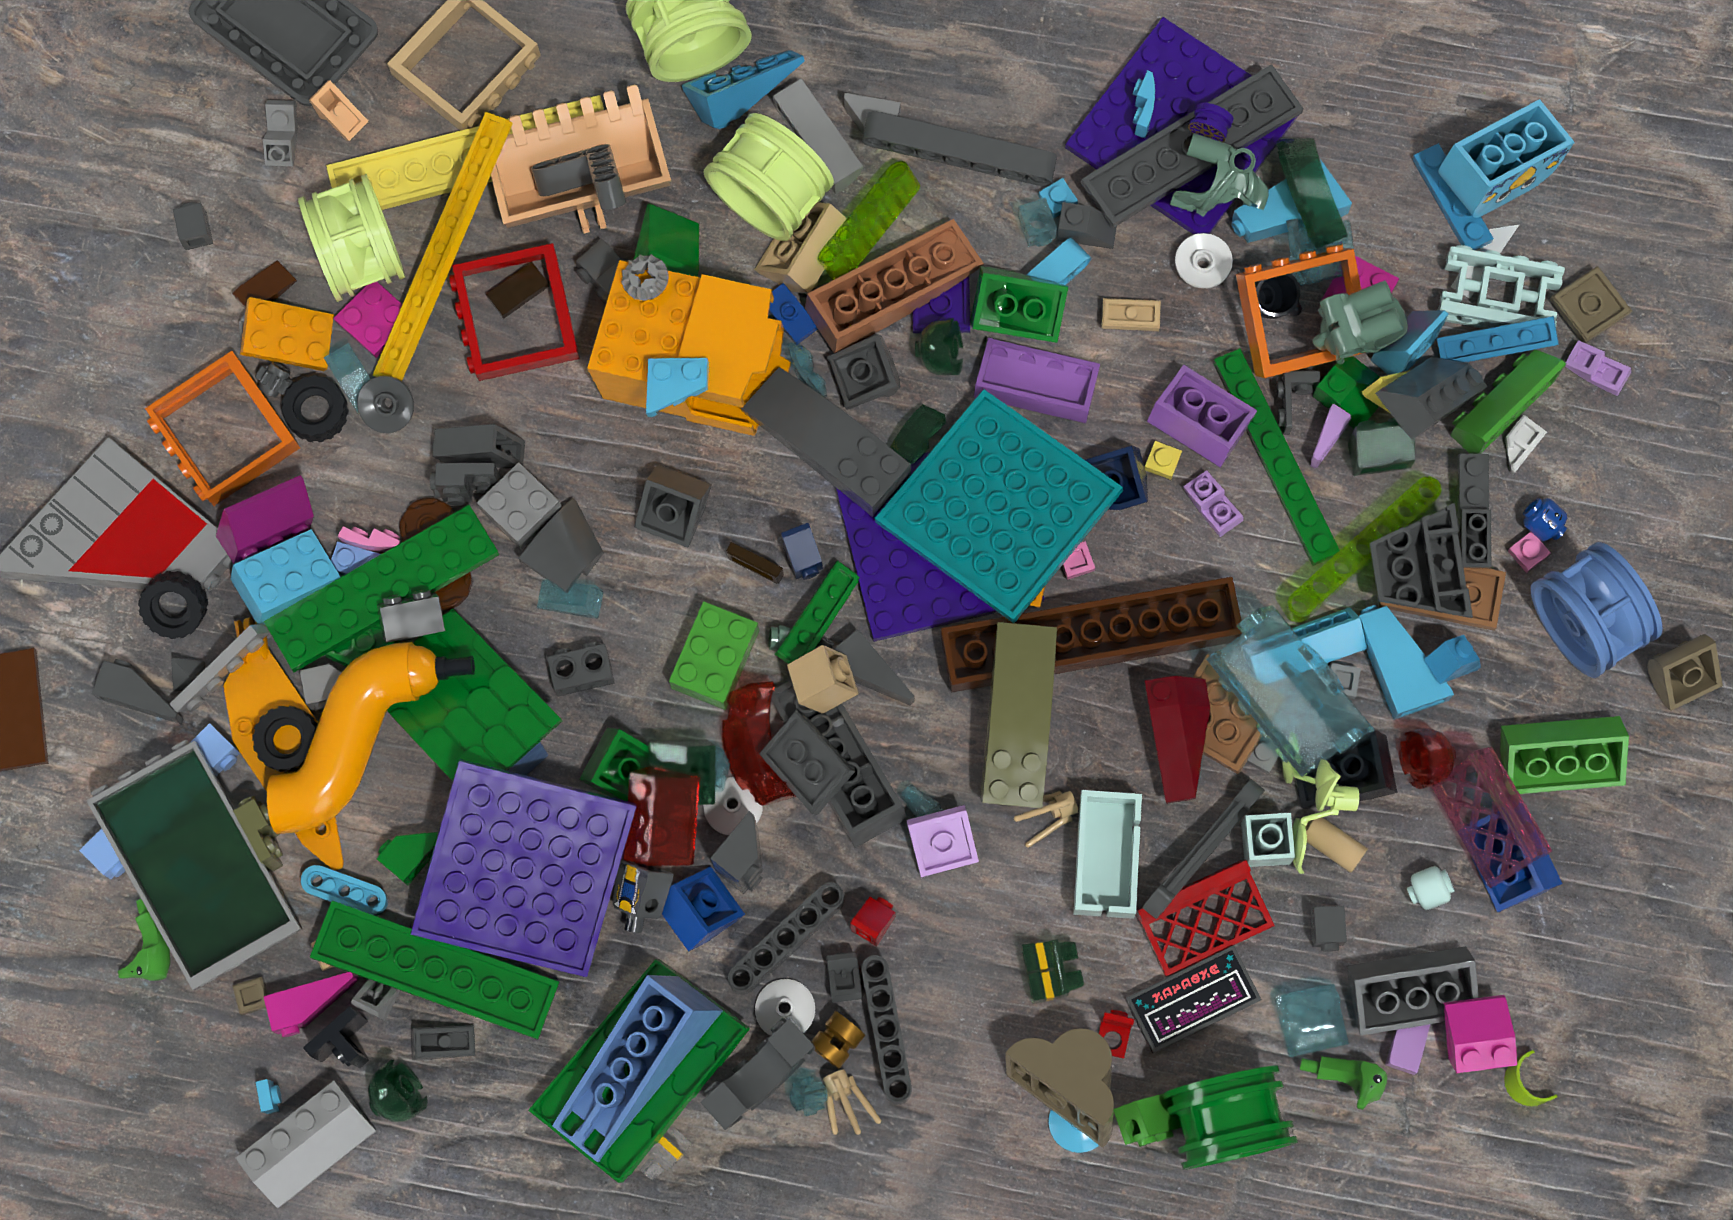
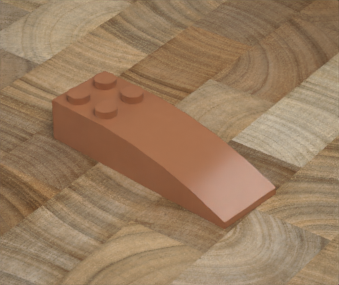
[805,219,984,353]

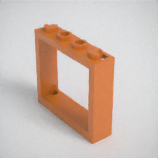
[1235,244,1363,378]
[145,351,300,507]

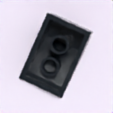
[1296,730,1398,809]

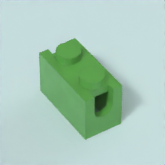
[1114,1094,1182,1147]

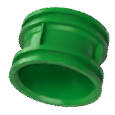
[1164,1065,1298,1170]

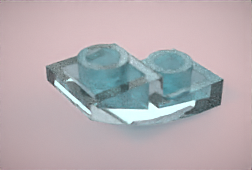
[788,342,827,398]

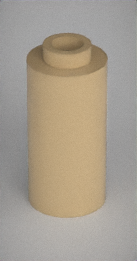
[1306,817,1368,873]

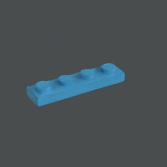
[1412,143,1494,250]
[1437,316,1559,363]

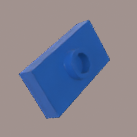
[769,283,818,345]

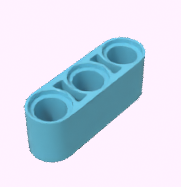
[1027,237,1092,285]

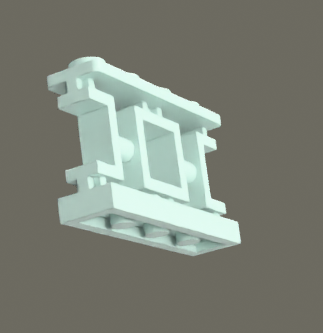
[1437,245,1565,329]

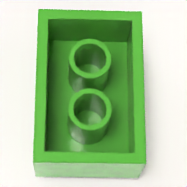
[669,601,760,710]

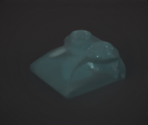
[1274,984,1349,1058]

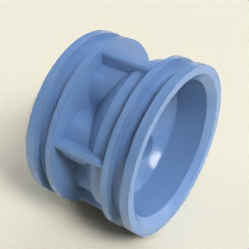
[1531,542,1663,678]

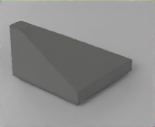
[171,658,205,691]

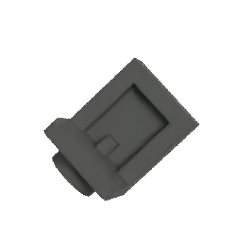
[827,952,862,1003]

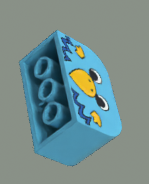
[1438,99,1575,218]

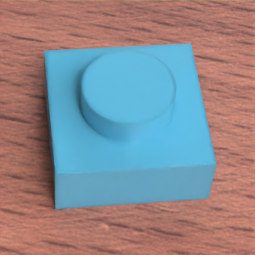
[1038,178,1078,218]
[255,1079,282,1114]

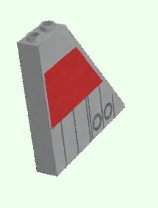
[0,437,236,592]

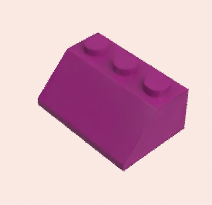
[216,475,314,564]

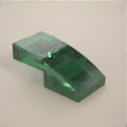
[890,404,946,465]

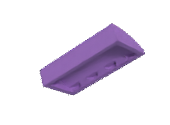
[974,338,1100,423]

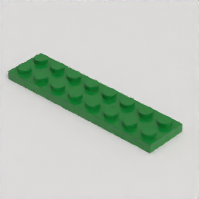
[264,505,499,673]
[310,901,560,1040]

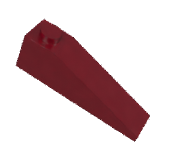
[1145,676,1211,804]

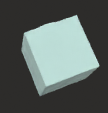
[1241,813,1295,867]

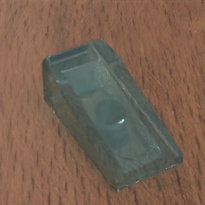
[537,580,603,619]

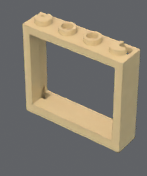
[387,0,541,131]

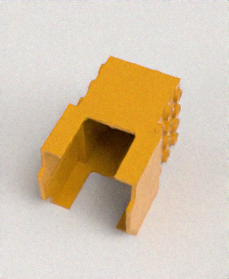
[587,260,791,436]

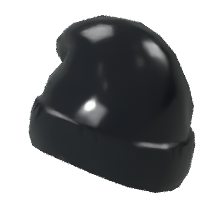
[1255,274,1302,319]

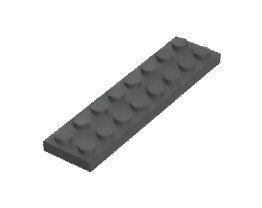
[1081,64,1304,228]

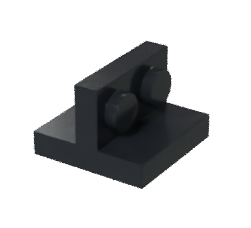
[303,1006,369,1068]

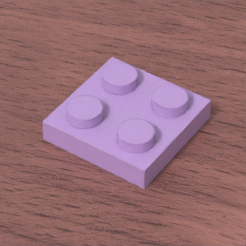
[906,805,979,877]

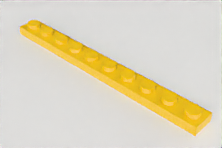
[372,112,513,381]

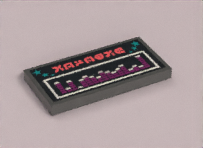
[1125,945,1262,1053]

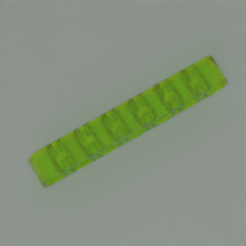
[1284,476,1442,623]

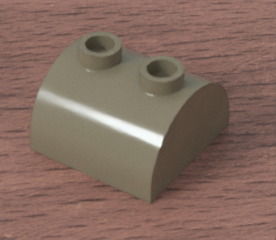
[1648,634,1723,711]

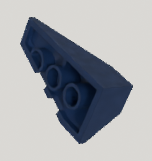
[1085,445,1148,510]

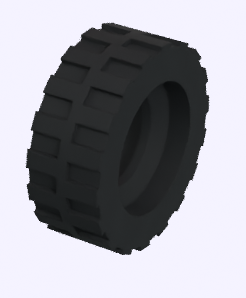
[281,375,349,442]
[138,571,208,639]
[252,706,318,773]

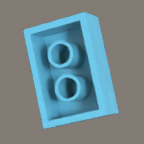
[230,529,340,625]

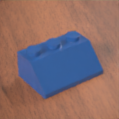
[1459,801,1563,912]

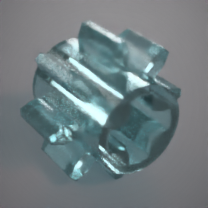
[790,1076,828,1116]

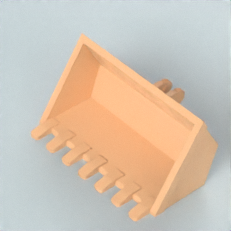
[491,84,671,234]

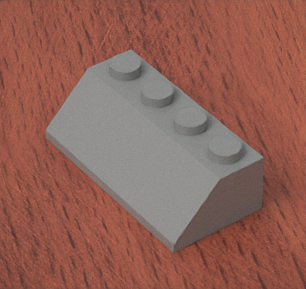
[235,1081,376,1209]

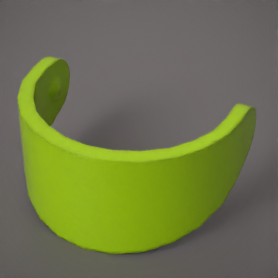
[1504,1049,1558,1106]

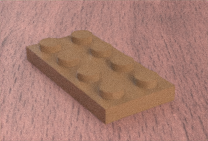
[1378,568,1506,631]

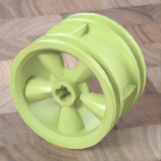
[704,113,834,241]

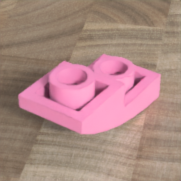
[338,526,401,554]

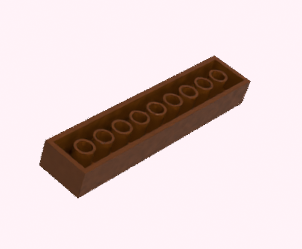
[941,577,1244,693]

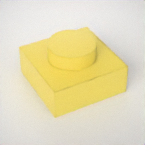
[1145,441,1182,480]

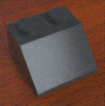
[634,464,712,548]

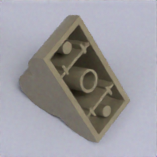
[1005,1028,1114,1148]

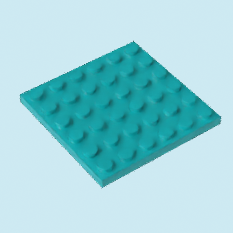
[875,389,1123,623]

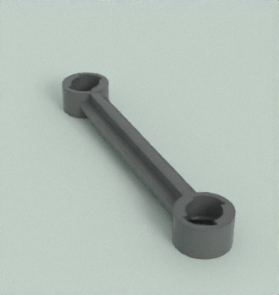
[1142,779,1265,919]

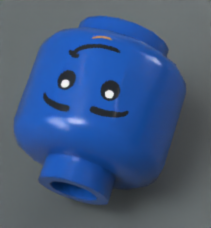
[1523,498,1567,541]

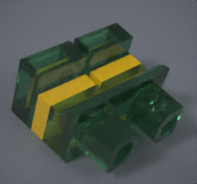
[1021,939,1084,1004]

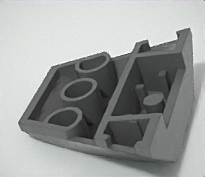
[1369,503,1473,618]

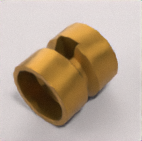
[811,1011,866,1069]

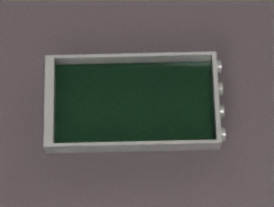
[86,740,303,990]

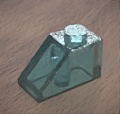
[324,343,371,415]

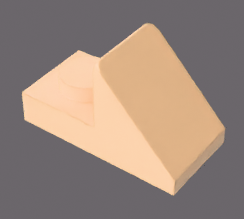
[309,80,368,141]

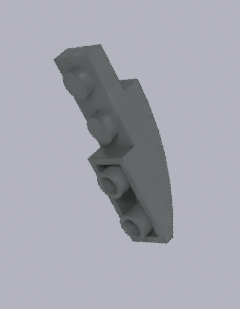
[1456,453,1492,568]

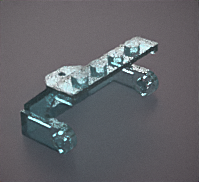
[1206,605,1375,777]

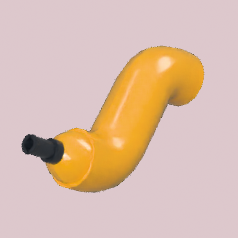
[267,642,475,834]

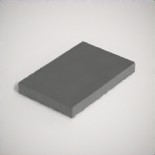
[759,710,855,815]

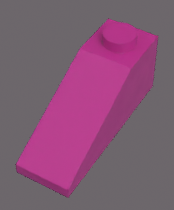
[263,972,358,1037]

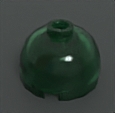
[915,318,963,376]
[368,1060,428,1123]

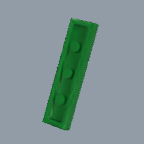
[774,561,860,664]

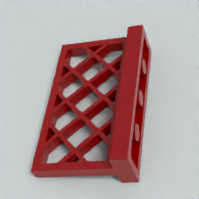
[1136,860,1275,977]

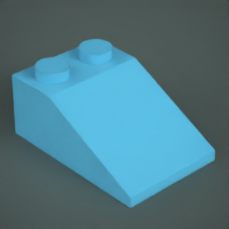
[1371,310,1449,375]

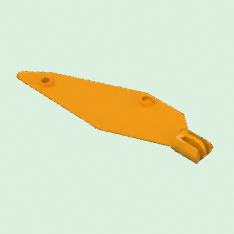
[223,617,344,871]

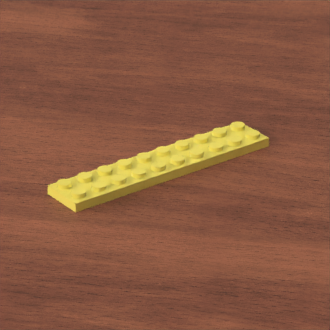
[326,95,604,210]

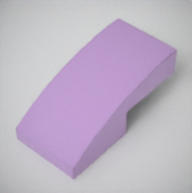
[1565,340,1631,396]

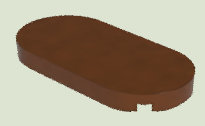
[399,498,472,611]

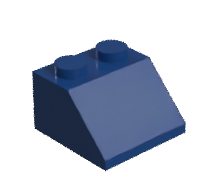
[662,867,745,952]

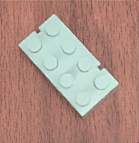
[1073,790,1142,919]

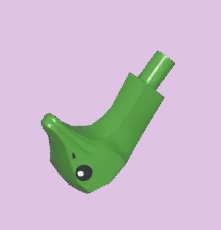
[118,899,170,981]
[1300,1056,1387,1110]

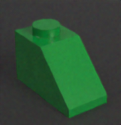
[376,832,438,886]

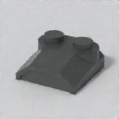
[827,334,901,410]

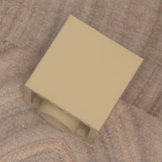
[787,645,859,714]

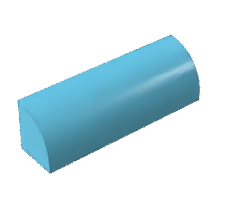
[1241,607,1368,686]

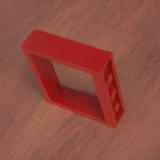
[449,243,580,381]

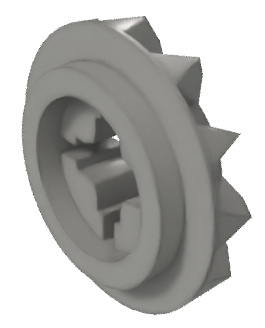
[621,254,669,301]

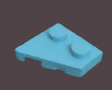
[646,358,709,417]

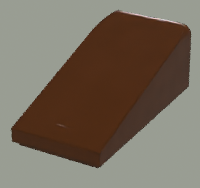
[232,260,297,309]

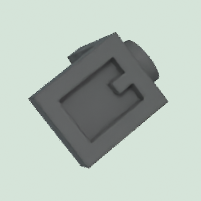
[1277,371,1320,435]

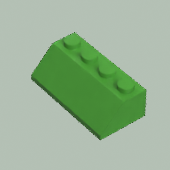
[1450,349,1567,454]
[1500,716,1629,795]

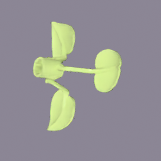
[1282,733,1359,874]

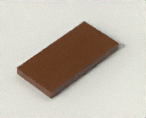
[0,648,49,772]

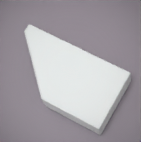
[1505,415,1547,475]

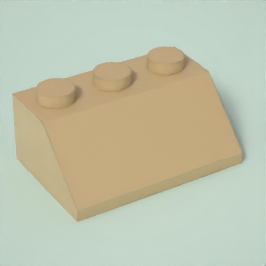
[754,202,852,294]

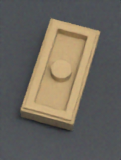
[1102,298,1161,331]

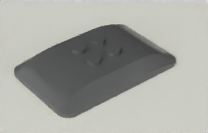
[189,0,378,106]

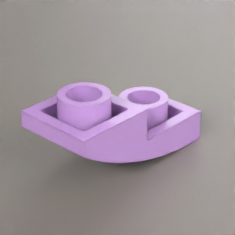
[1183,470,1243,537]

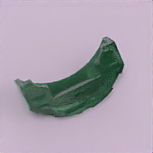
[1276,138,1348,249]

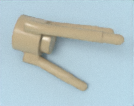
[1014,791,1078,848]
[822,1069,881,1135]

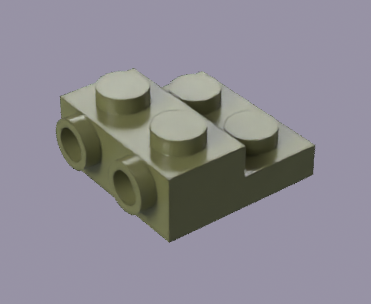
[233,796,283,871]

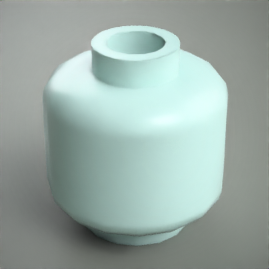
[1407,866,1455,910]

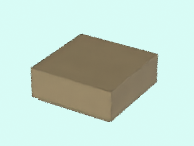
[232,977,268,1015]

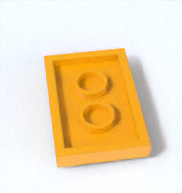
[240,297,334,371]

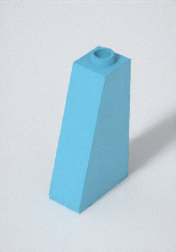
[1231,158,1352,243]
[1359,605,1454,720]

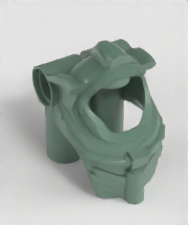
[1170,133,1269,217]
[1312,280,1408,364]

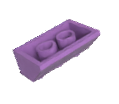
[1147,365,1257,468]

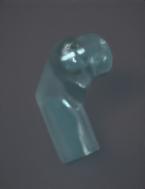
[706,746,730,792]

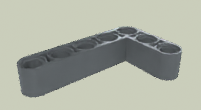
[531,144,626,210]

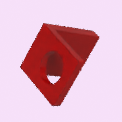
[1098,1010,1134,1059]

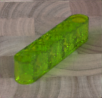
[818,161,920,281]

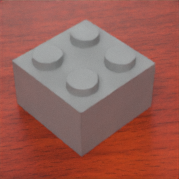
[477,462,562,550]

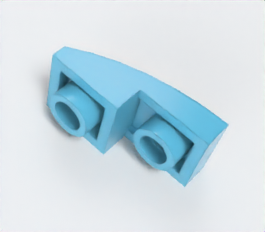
[1133,70,1155,138]

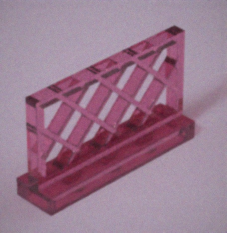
[1430,746,1553,888]

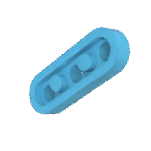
[301,865,388,916]

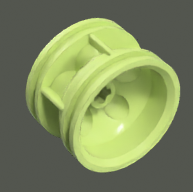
[626,0,752,82]
[298,174,406,302]

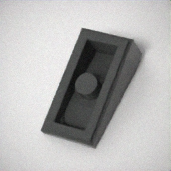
[411,1025,475,1061]

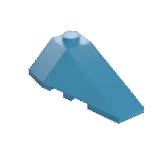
[682,50,805,129]

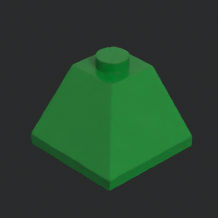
[1313,356,1380,432]

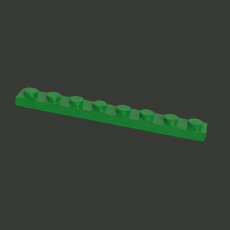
[1213,348,1341,566]

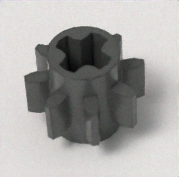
[255,361,293,397]

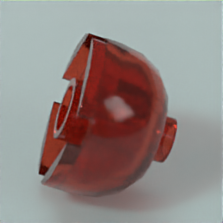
[1399,728,1456,789]

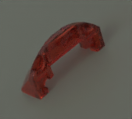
[722,681,796,806]

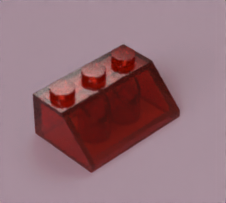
[624,766,700,866]

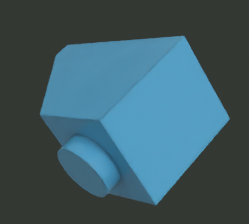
[1424,635,1481,684]

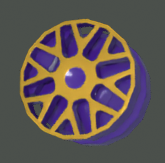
[1188,103,1234,142]

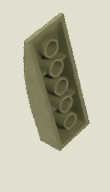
[980,622,1057,808]

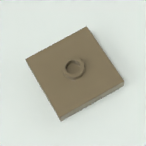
[1550,266,1632,343]

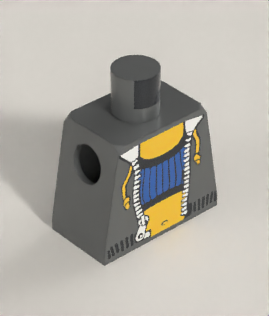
[613,859,674,933]

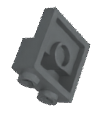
[430,463,501,506]

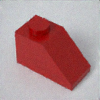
[850,897,896,947]

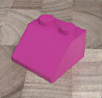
[1444,995,1517,1073]

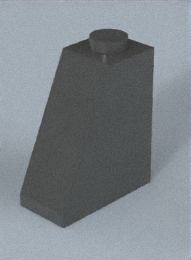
[432,424,525,468]

